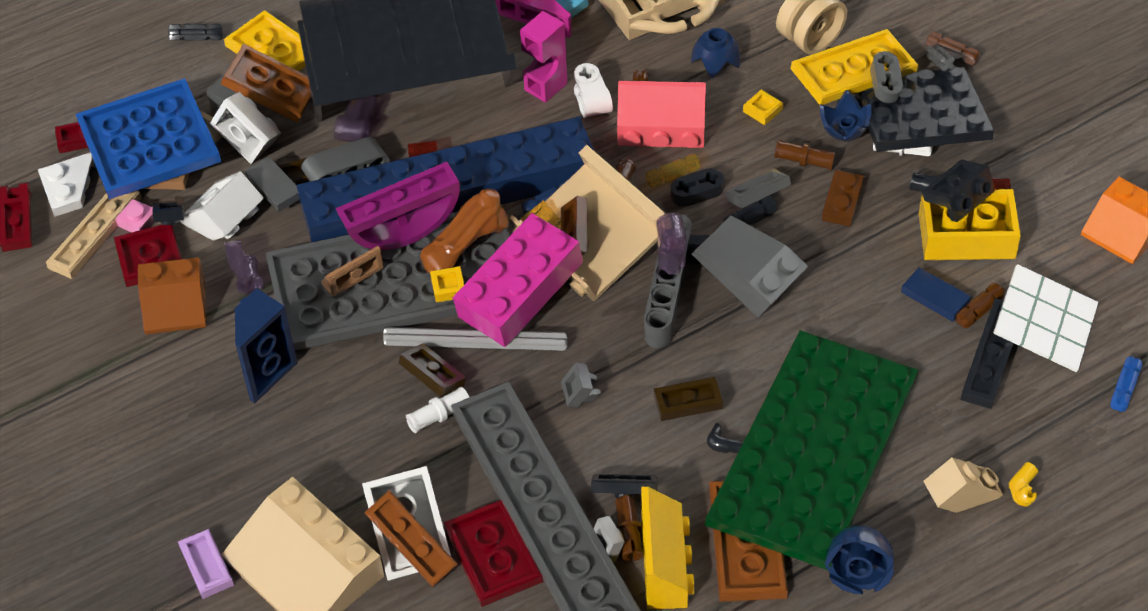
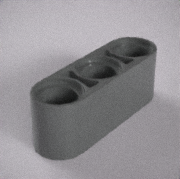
[302,137,390,182]

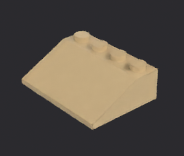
[221,477,384,611]

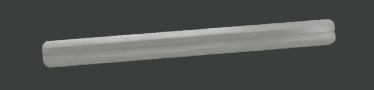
[383,327,567,351]

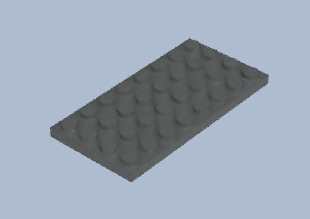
[265,212,510,351]

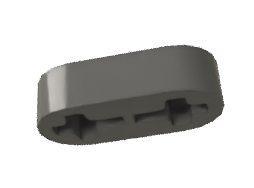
[870,51,903,103]

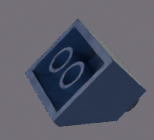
[235,288,298,404]

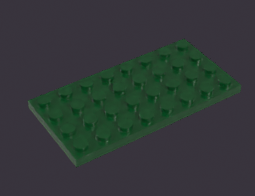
[705,330,918,570]

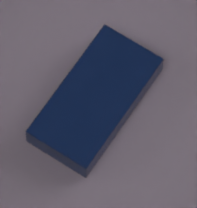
[901,267,971,322]

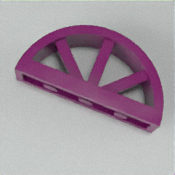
[336,162,460,250]

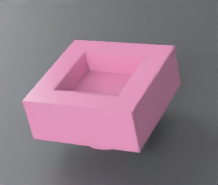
[116,199,154,232]

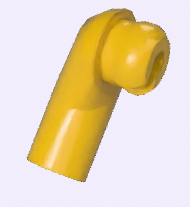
[1009,462,1038,507]

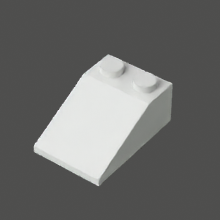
[362,466,451,581]

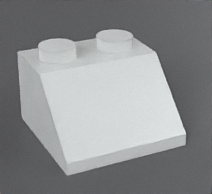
[210,92,281,164]
[179,171,263,241]

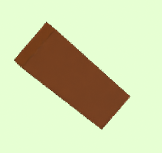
[364,490,457,588]

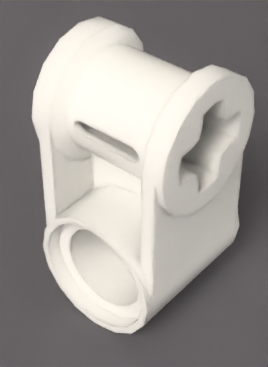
[574,63,613,118]

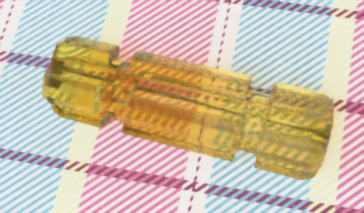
[645,154,700,188]

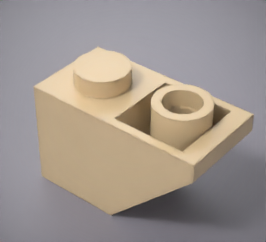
[923,457,1004,513]

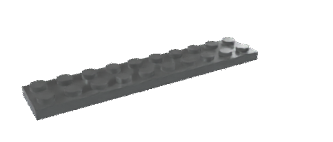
[451,382,640,611]

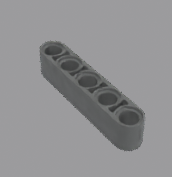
[644,214,692,348]

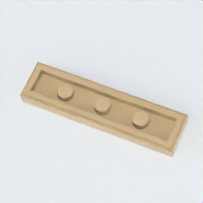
[46,190,142,279]

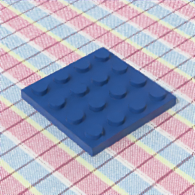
[76,78,221,200]

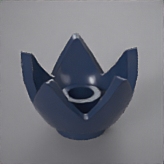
[691,28,740,78]
[820,90,871,142]

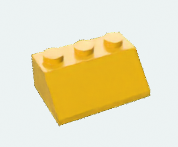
[641,487,694,610]

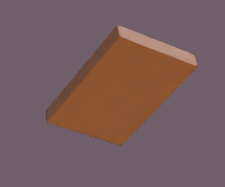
[220,44,312,123]

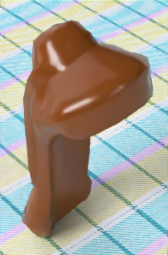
[420,189,509,273]

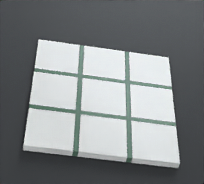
[993,264,1098,372]

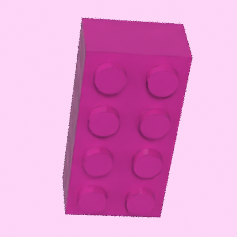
[452,213,583,347]

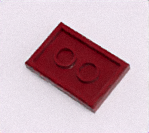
[443,500,543,607]

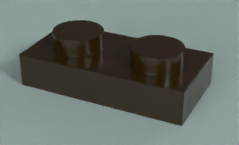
[399,343,466,397]
[654,377,723,421]

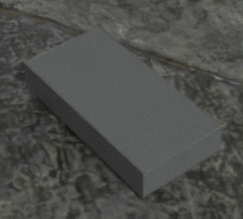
[245,157,299,212]
[725,169,791,208]

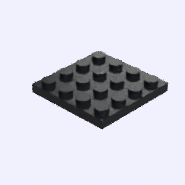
[855,67,994,152]

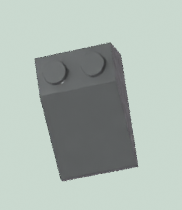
[692,216,808,318]

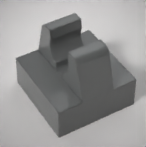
[561,362,601,408]

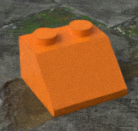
[1081,176,1148,264]

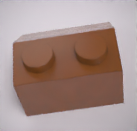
[138,257,206,335]

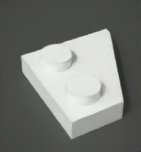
[38,153,95,217]

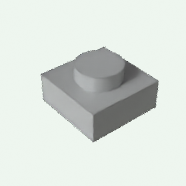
[594,516,625,563]

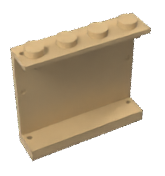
[510,145,672,302]

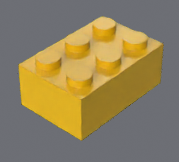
[919,189,1021,260]

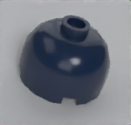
[825,526,894,594]

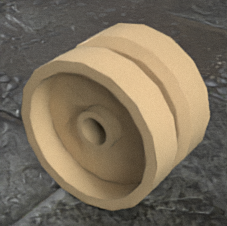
[776,0,848,55]

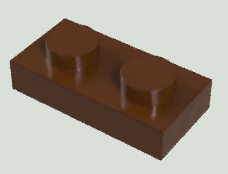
[822,170,864,227]
[561,196,589,256]

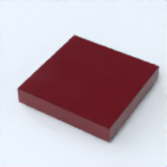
[113,224,182,287]

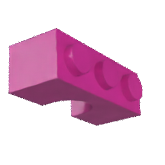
[520,11,567,103]

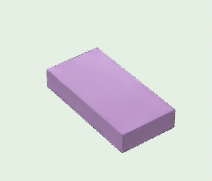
[178,529,234,599]

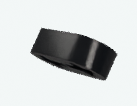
[670,168,724,206]

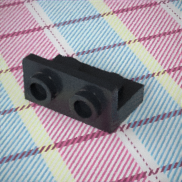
[922,159,995,222]

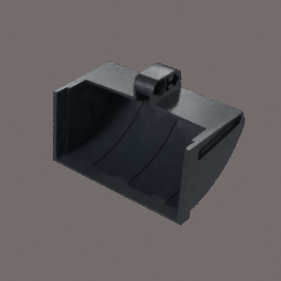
[297,0,517,122]

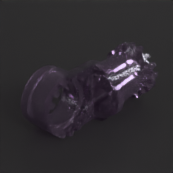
[224,239,264,295]

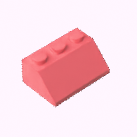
[617,81,706,148]

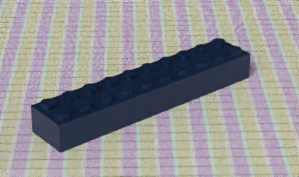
[296,116,594,243]

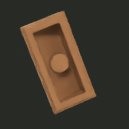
[322,246,384,297]

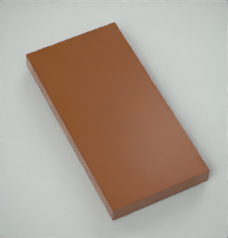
[709,481,788,602]

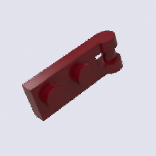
[0,182,32,252]

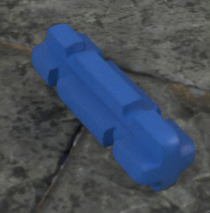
[1110,356,1143,412]

